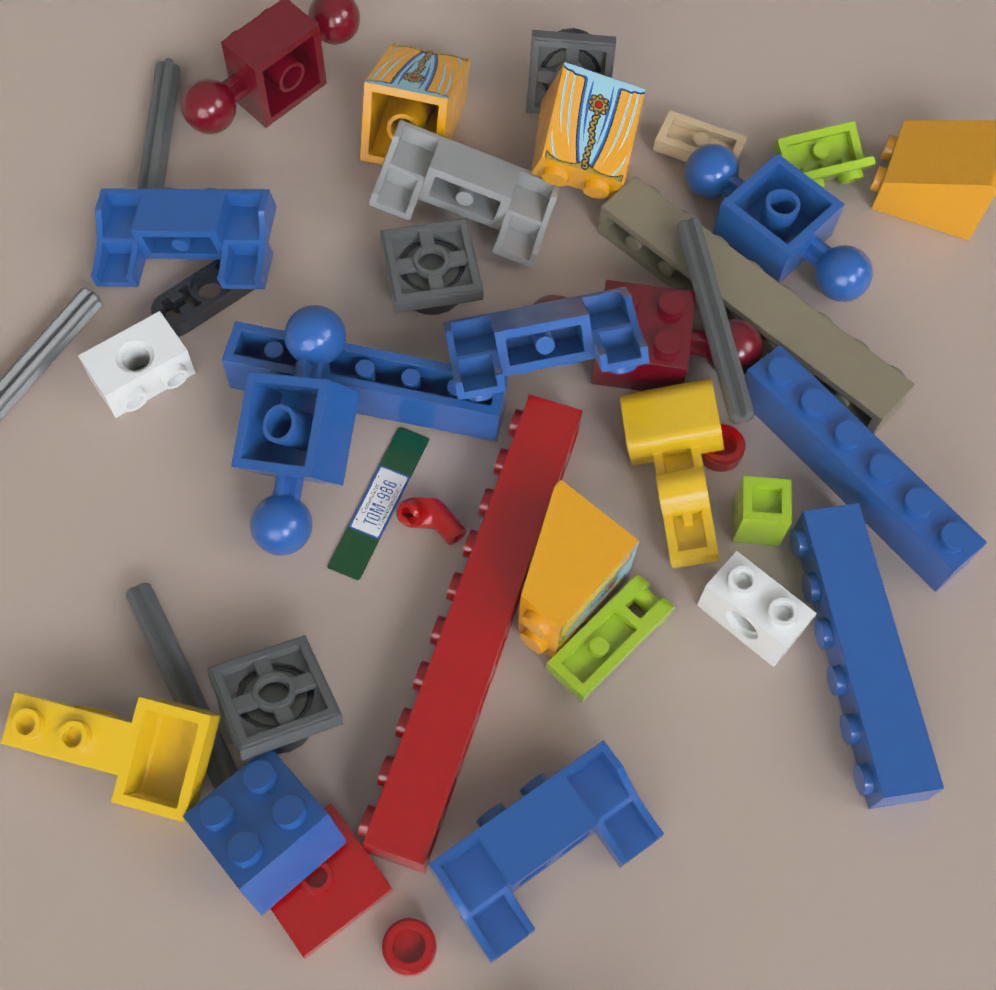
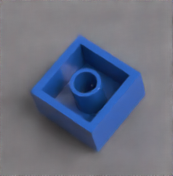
[183,750,347,916]

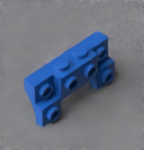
[90,188,277,289]
[443,287,650,401]
[429,740,664,964]

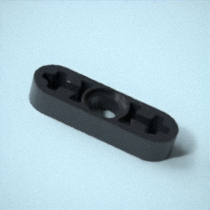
[151,260,255,337]

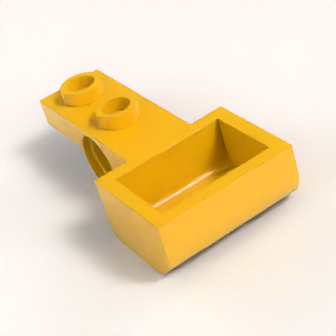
[620,378,724,569]
[0,692,221,822]

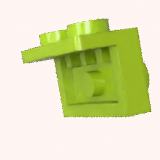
[772,121,876,188]

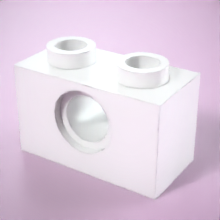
[78,311,195,418]
[697,551,817,667]

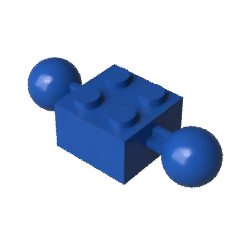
[684,144,873,302]
[231,305,360,556]

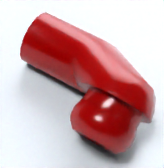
[396,497,467,546]

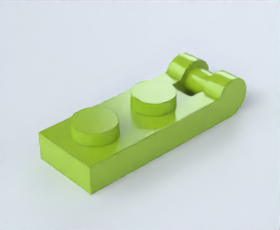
[546,574,675,703]

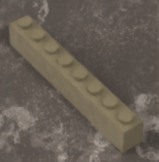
[598,176,915,435]

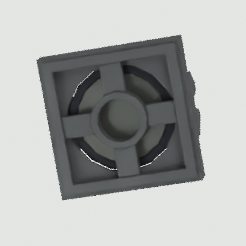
[526,28,616,114]
[380,218,484,315]
[207,635,343,761]

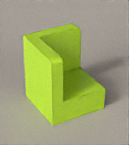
[732,475,792,546]

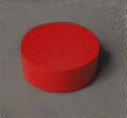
[701,424,746,472]
[382,918,437,977]

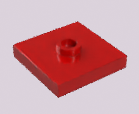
[270,803,393,959]

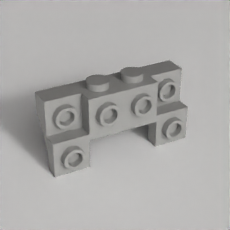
[369,120,560,268]

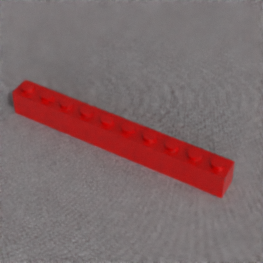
[358,394,583,874]

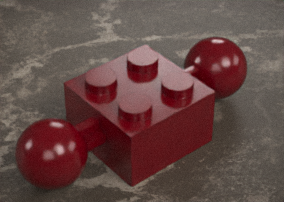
[181,0,360,134]
[533,280,763,391]

